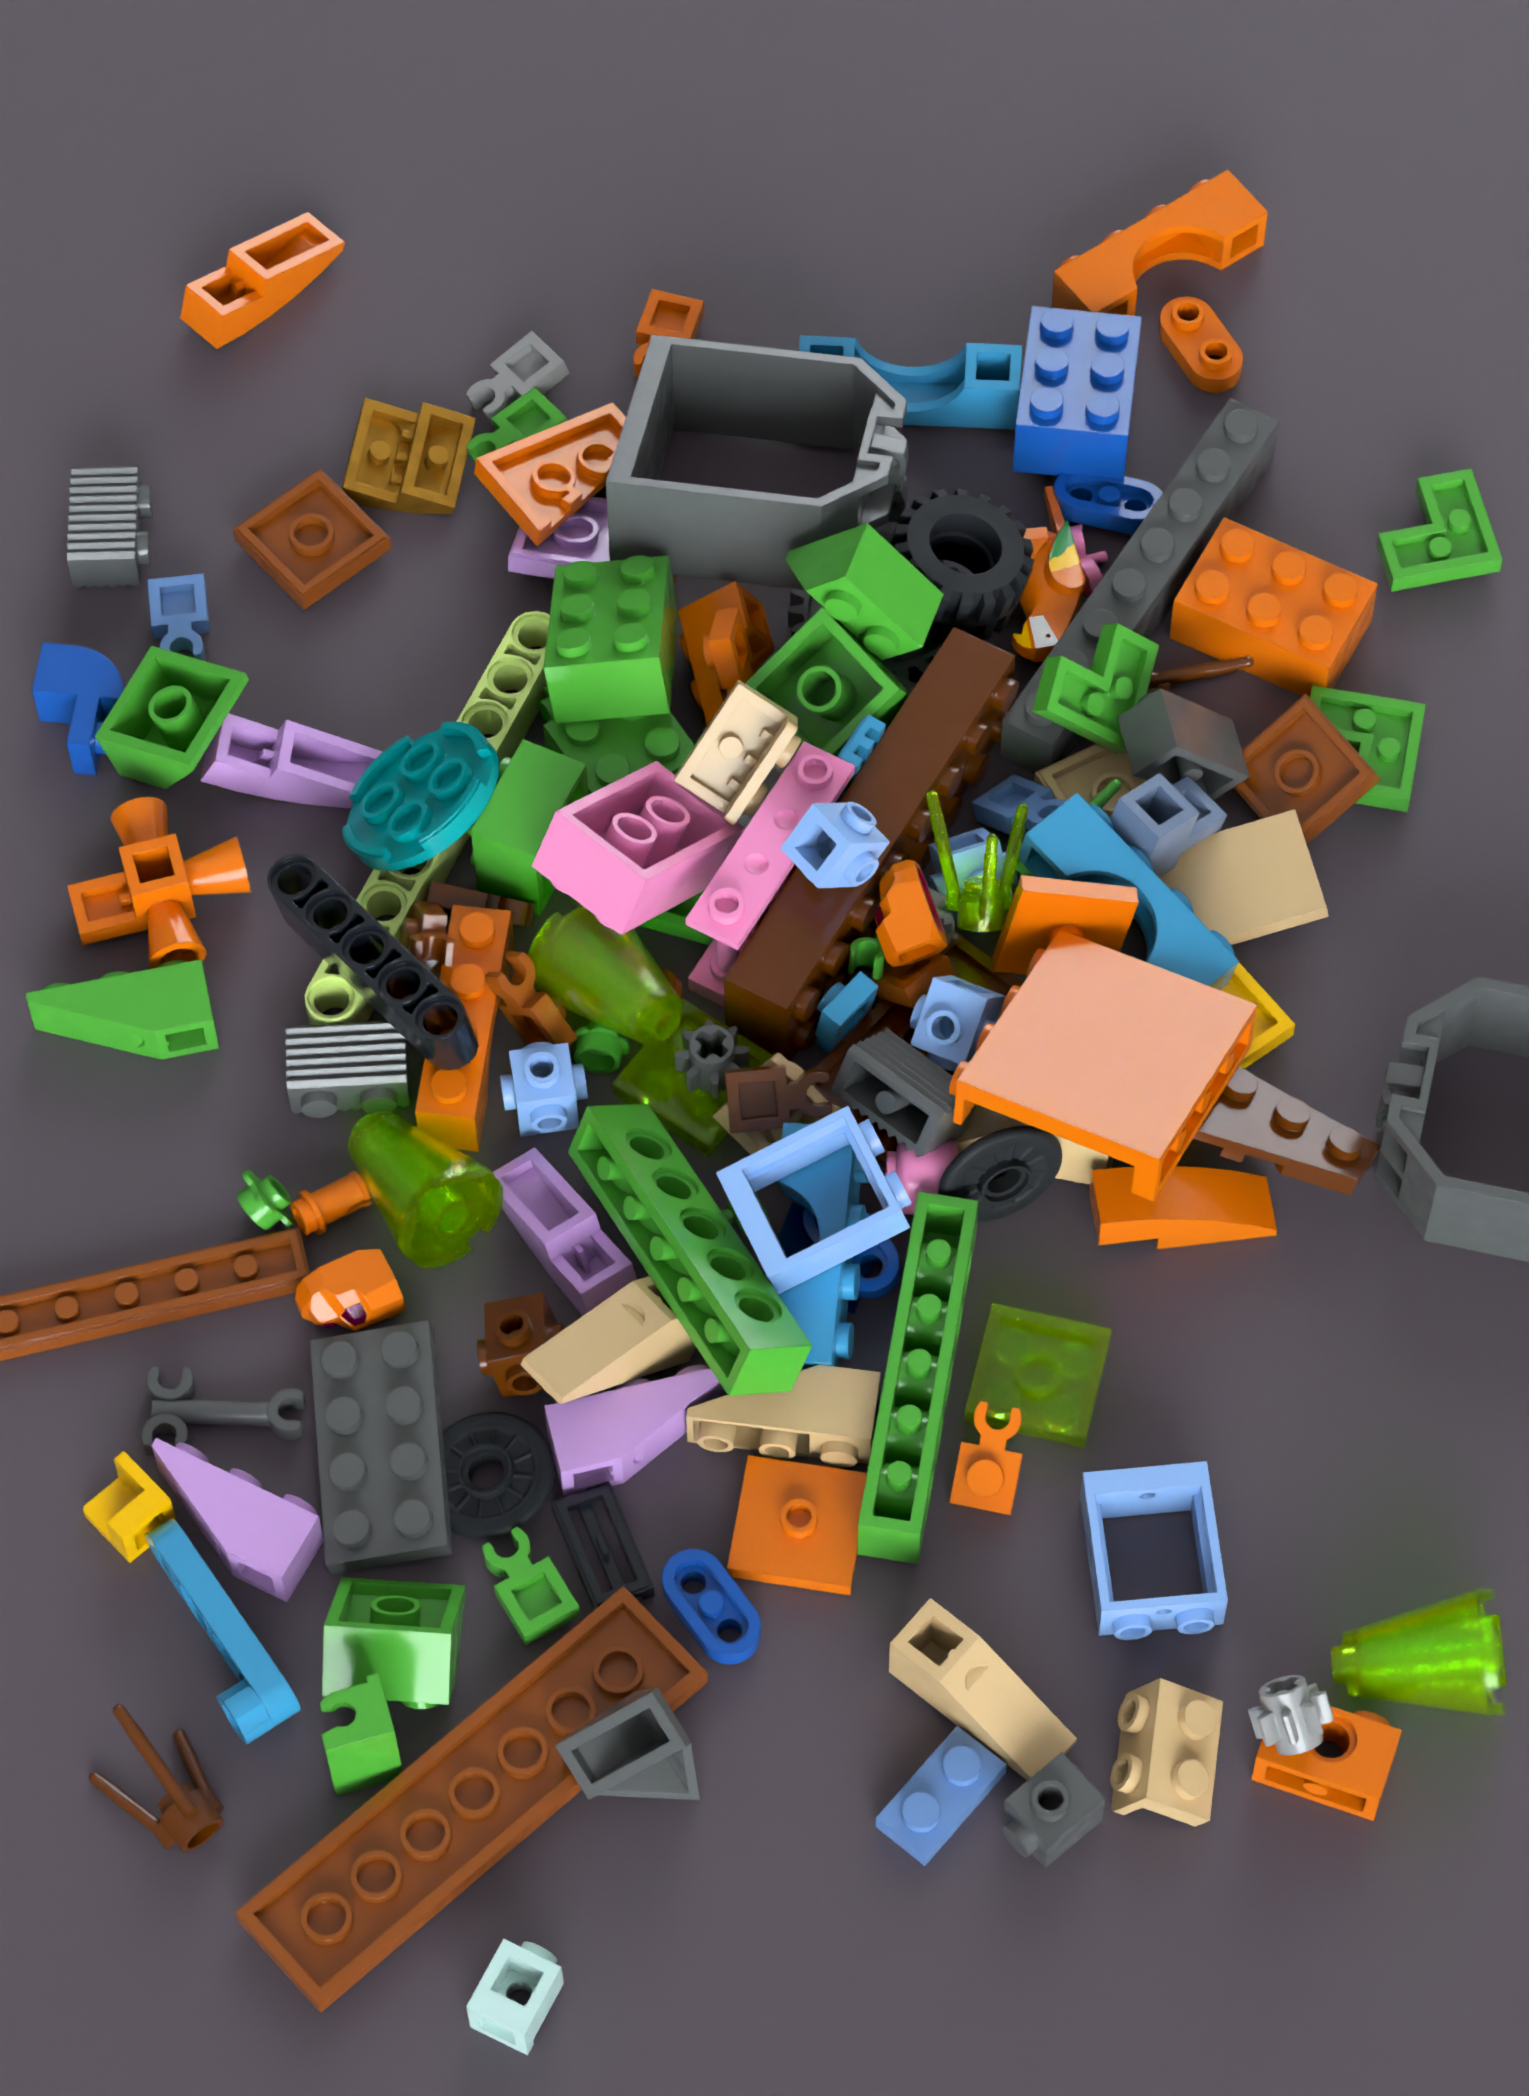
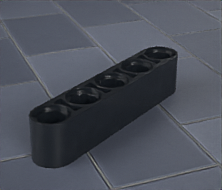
[267,854,479,1070]

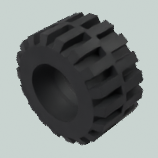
[889,489,1034,644]

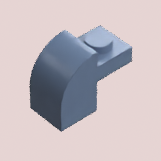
[1110,773,1227,876]

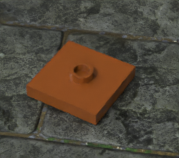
[233,468,392,610]
[1234,693,1382,844]

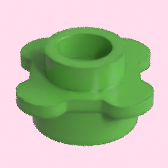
[236,1169,295,1230]

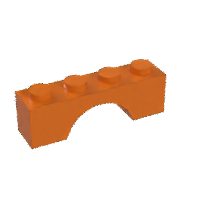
[1052,170,1268,316]
[677,581,797,761]
[415,905,515,1152]

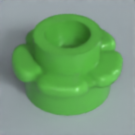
[573,1021,630,1074]

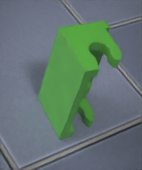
[320,1673,403,1797]

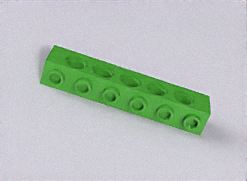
[568,1104,812,1396]
[857,1192,979,1564]

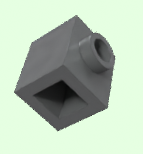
[1002,1752,1105,1868]

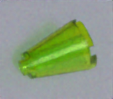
[528,900,683,1045]
[348,1111,503,1269]
[1331,1587,1507,1716]

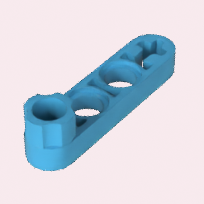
[145,1518,301,1745]

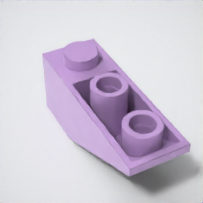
[544,1365,728,1497]
[152,1438,324,1602]

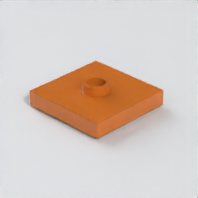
[992,875,1139,975]
[727,1455,867,1596]

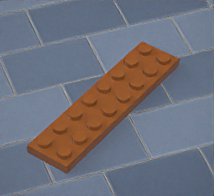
[235,1586,708,2013]

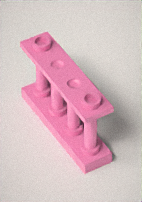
[686,741,855,1007]

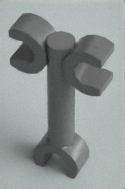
[141,1367,306,1455]

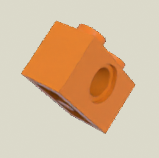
[1251,1706,1402,1821]

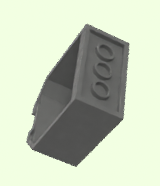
[606,335,909,590]
[1375,976,1529,1262]

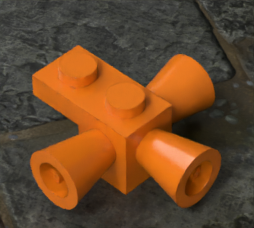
[67,797,251,969]

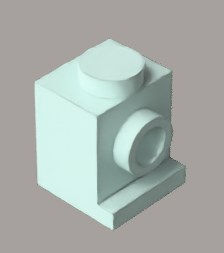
[466,1938,564,2055]

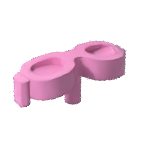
[1070,524,1108,596]

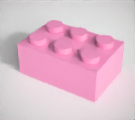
[532,761,745,935]

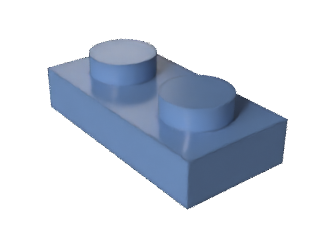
[875,1726,1007,1866]

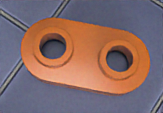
[1159,296,1243,393]

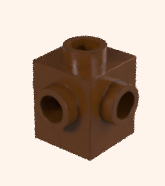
[477,1292,565,1398]

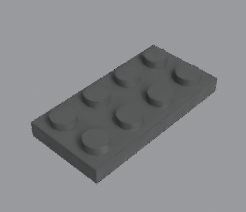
[310,1320,453,1575]

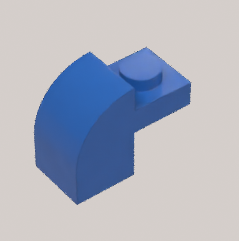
[32,642,124,776]

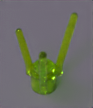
[926,790,1028,932]

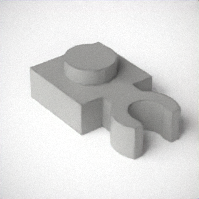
[466,331,570,426]

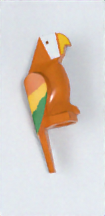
[1011,486,1085,662]

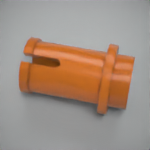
[290,1170,372,1235]

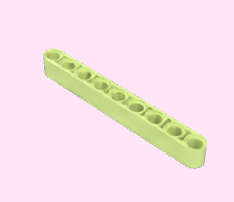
[304,611,550,1025]

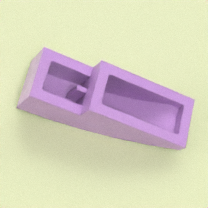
[200,713,383,808]
[484,1147,637,1316]

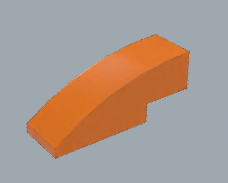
[180,212,345,349]
[1089,1166,1277,1249]

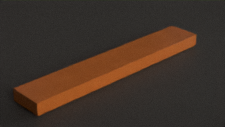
[0,1227,310,1361]

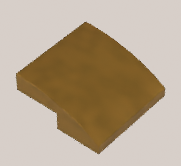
[341,397,476,514]

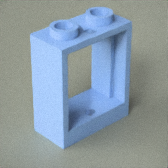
[716,1106,912,1294]
[1080,1461,1228,1640]

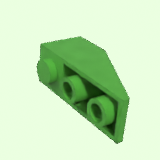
[26,959,219,1060]

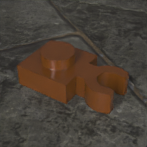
[427,880,536,927]
[724,1064,833,1133]

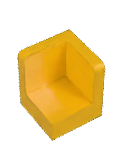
[83,1451,177,1563]

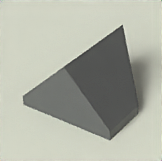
[555,1687,701,1801]

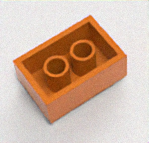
[1170,517,1378,698]

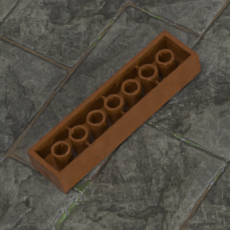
[724,627,1019,1061]

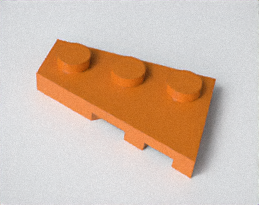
[474,402,626,546]

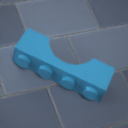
[799,335,1022,430]
[1017,793,1239,990]
[778,1123,869,1370]

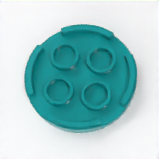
[342,721,499,871]

